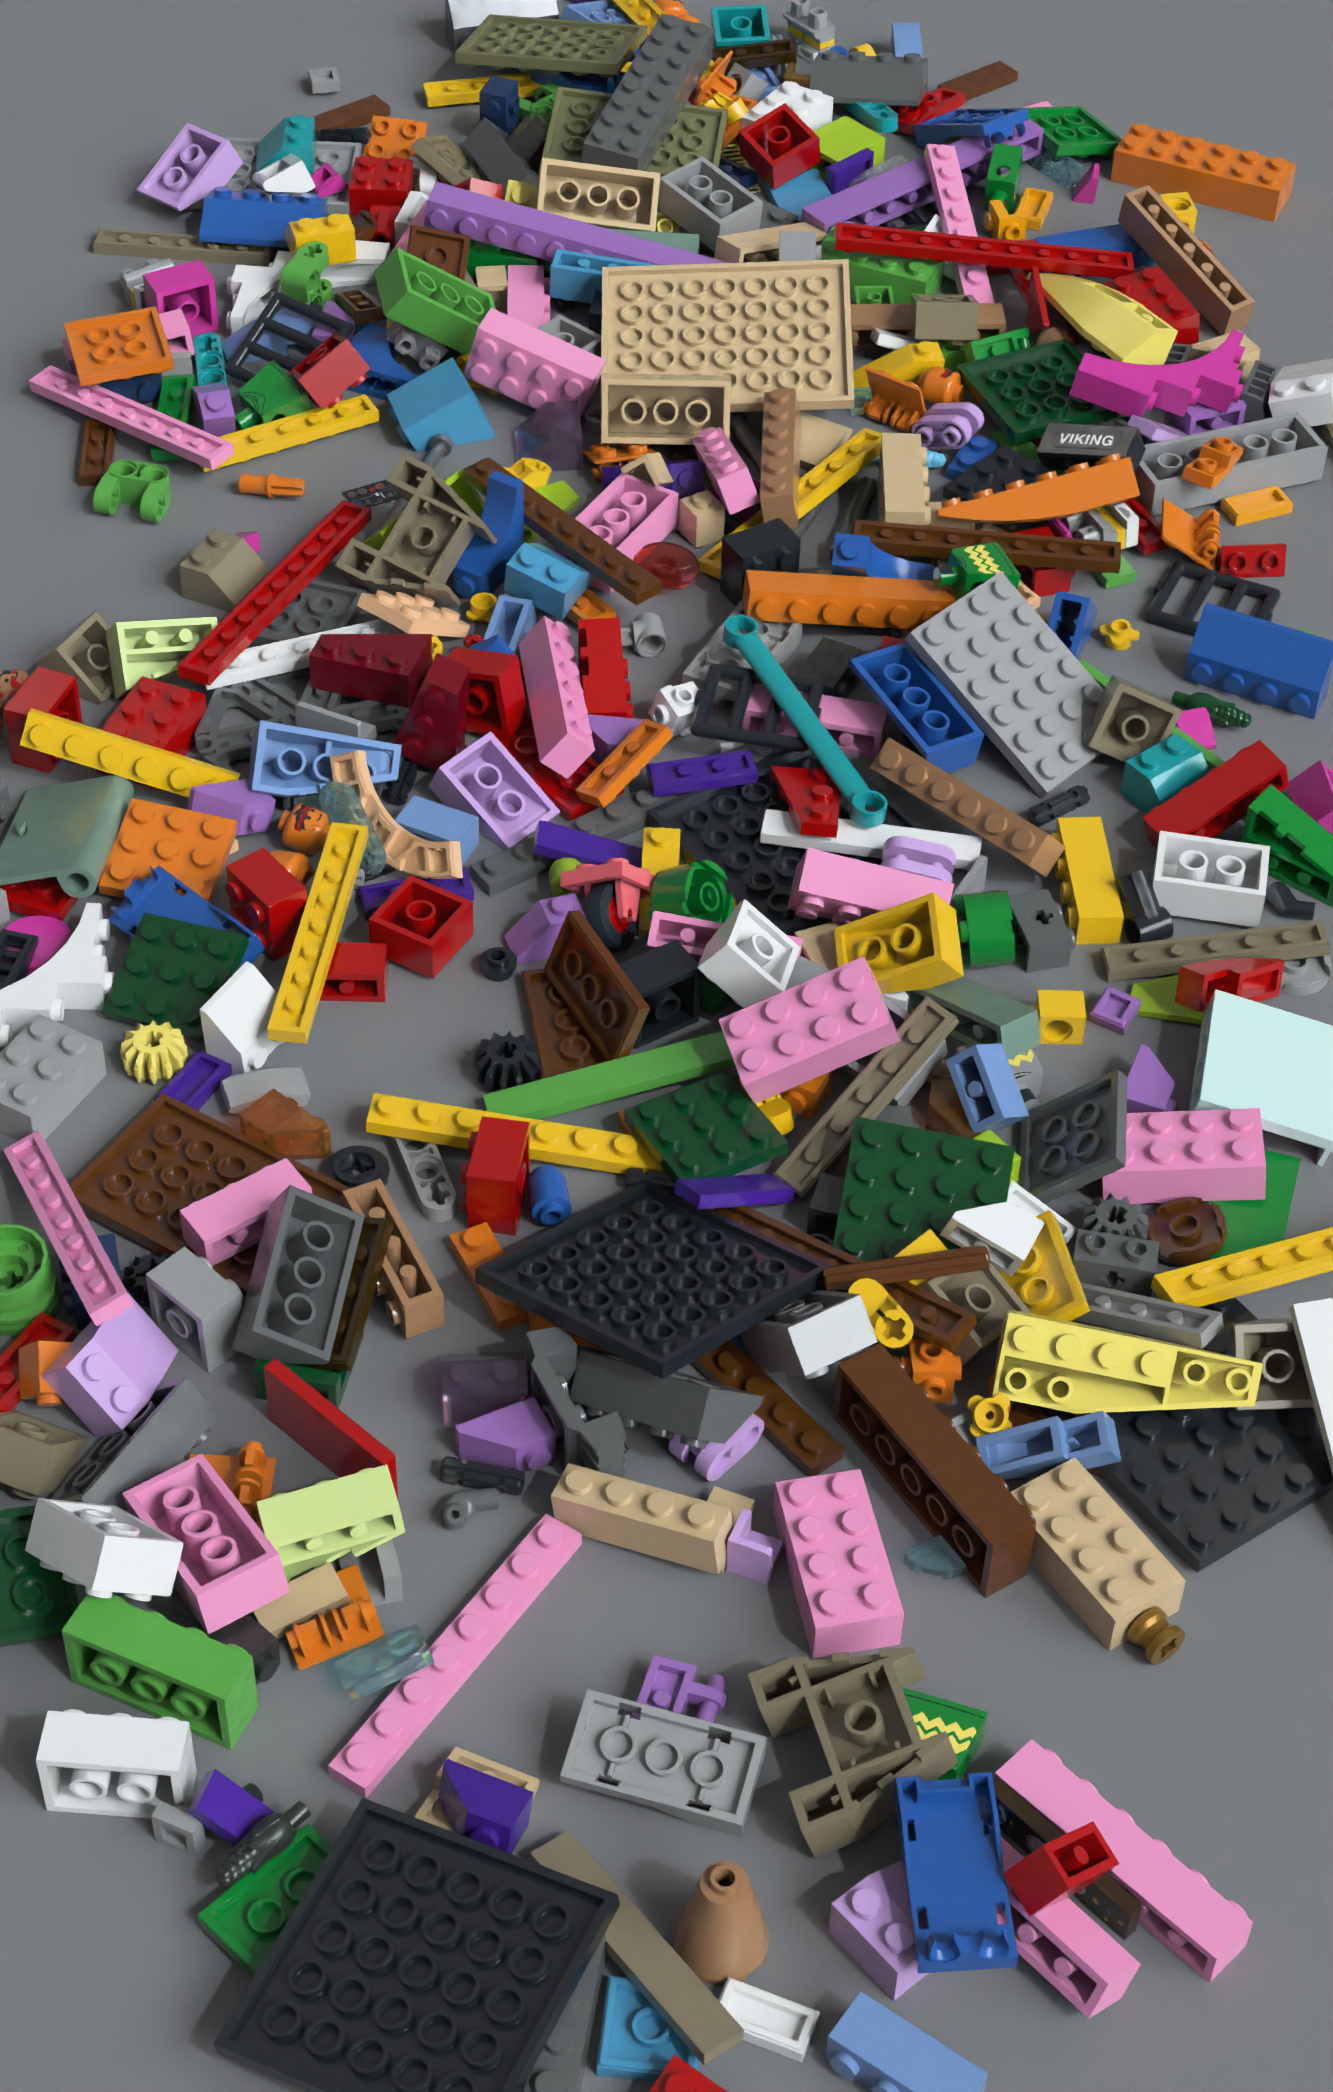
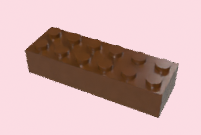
[833,1343,1037,1598]

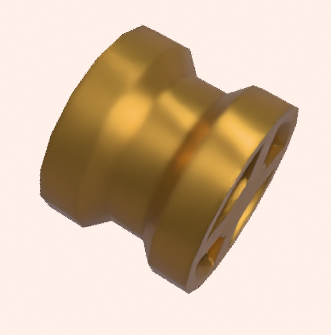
[1127,1606,1185,1665]

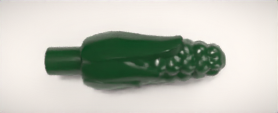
[1171,691,1252,728]

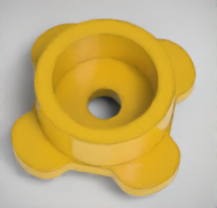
[466,592,497,623]
[1099,619,1140,650]
[967,1393,1012,1437]

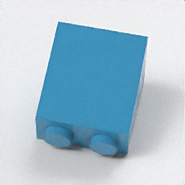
[387,357,496,452]

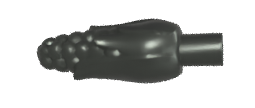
[215,1801,311,1886]

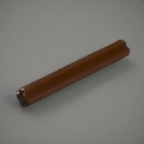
[823,1245,991,1291]

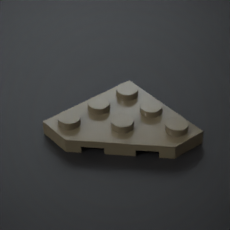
[411,134,483,186]

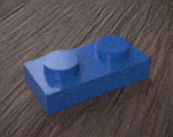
[946,435,999,480]

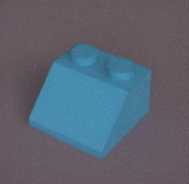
[504,543,596,620]

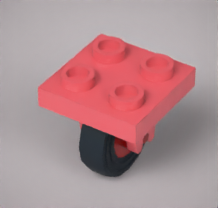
[560,858,655,949]

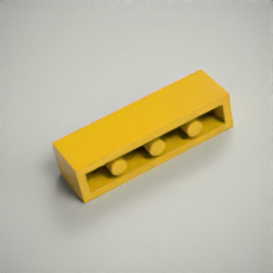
[1050,817,1124,945]

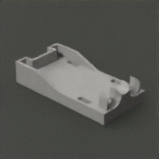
[682,601,803,708]
[560,1689,767,1837]

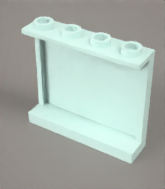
[1189,989,1333,1166]

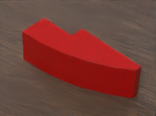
[1174,958,1285,1011]

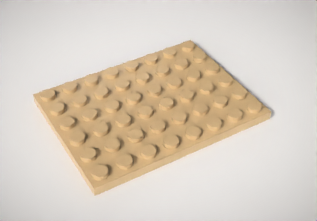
[601,259,855,415]

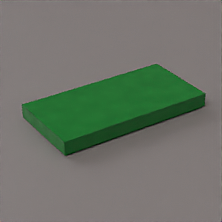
[1196,1150,1301,1264]

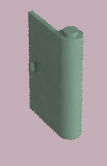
[0,775,135,898]

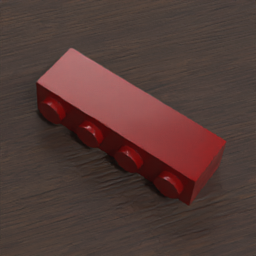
[1142,739,1289,848]

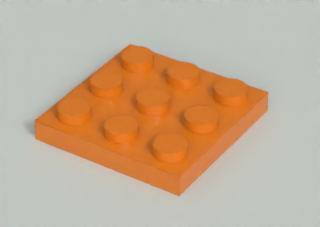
[64,306,175,386]
[98,798,238,904]

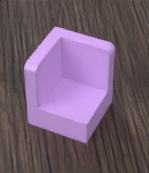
[726,1508,784,1585]

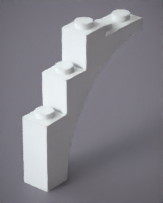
[226,240,390,334]
[0,903,115,1052]

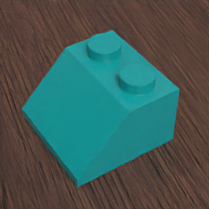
[711,4,771,48]
[255,115,316,176]
[1120,733,1210,814]

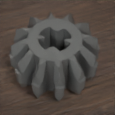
[1079,1193,1149,1240]

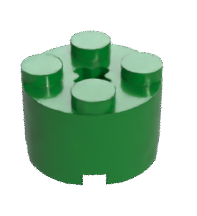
[648,860,734,923]
[954,890,1015,969]

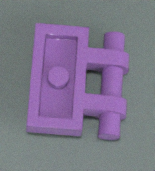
[631,1655,727,1740]

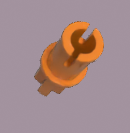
[239,473,305,499]

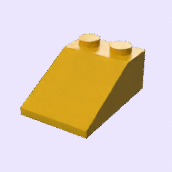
[834,892,964,994]

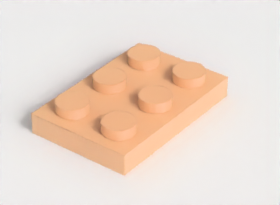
[357,590,471,638]

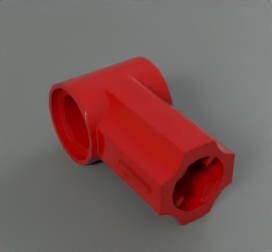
[369,204,402,248]

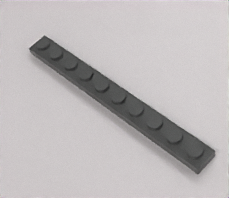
[470,744,783,896]

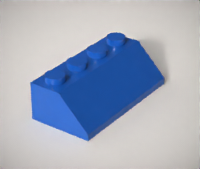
[199,187,327,248]
[1184,603,1333,719]
[848,642,985,773]

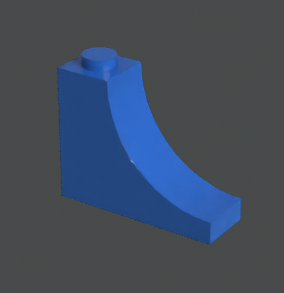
[346,322,418,402]
[453,470,524,599]
[832,533,935,581]
[1048,591,1097,660]

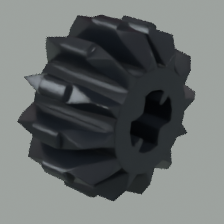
[473,1030,540,1092]

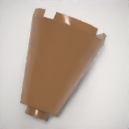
[672,1861,769,1986]

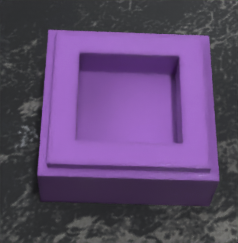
[1090,985,1141,1035]

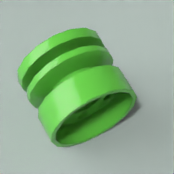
[0,1224,61,1336]

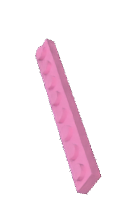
[924,144,994,303]
[28,365,234,470]
[3,1130,134,1327]
[328,1513,582,1799]

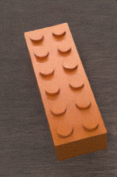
[1111,123,1296,222]

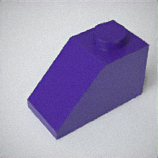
[438,1759,534,1854]

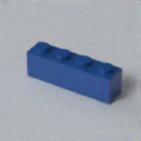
[1035,224,1155,277]

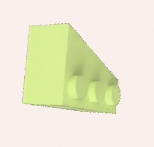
[106,617,218,700]
[257,1464,405,1583]

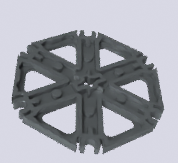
[194,667,409,809]

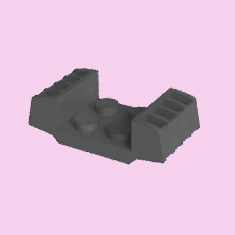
[1164,343,1277,422]
[526,1326,626,1478]

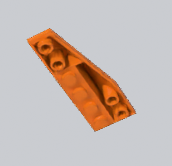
[935,453,1140,524]

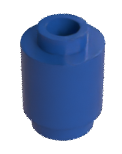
[526,1165,572,1226]

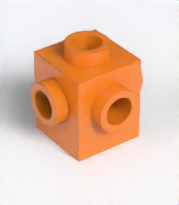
[900,1339,962,1404]

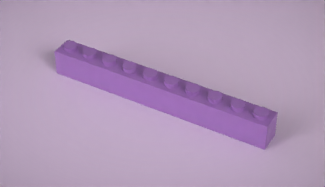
[801,119,1044,233]
[423,182,726,265]

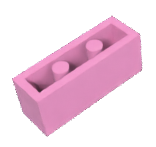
[179,1158,312,1266]

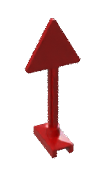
[985,239,1049,336]

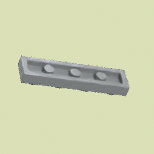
[1074,1282,1224,1349]

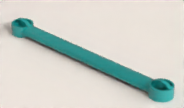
[723,614,888,828]

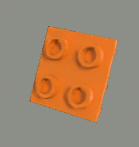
[690,51,737,105]
[363,115,428,160]
[863,367,926,433]
[582,443,656,483]
[1161,498,1220,570]
[189,1441,277,1532]
[285,1564,385,1671]

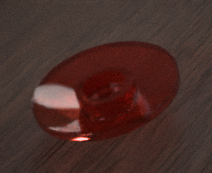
[634,542,700,590]

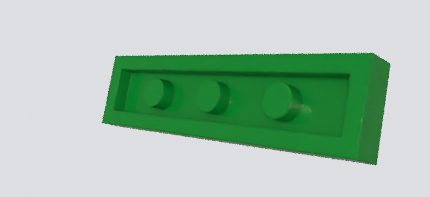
[151,374,197,461]

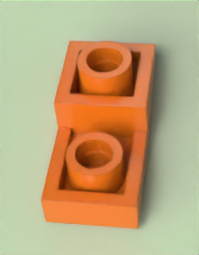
[1182,436,1244,490]

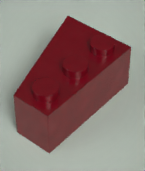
[309,634,433,709]
[393,653,470,772]

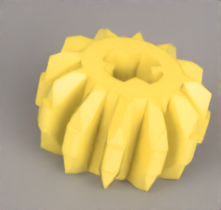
[120,1020,188,1086]

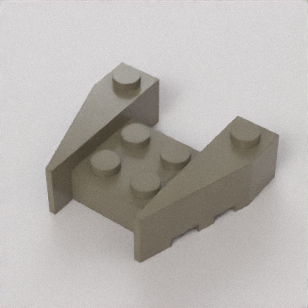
[335,453,497,606]
[747,1647,959,1858]

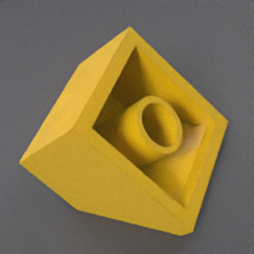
[284,214,357,265]

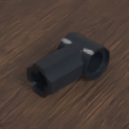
[1114,869,1174,944]

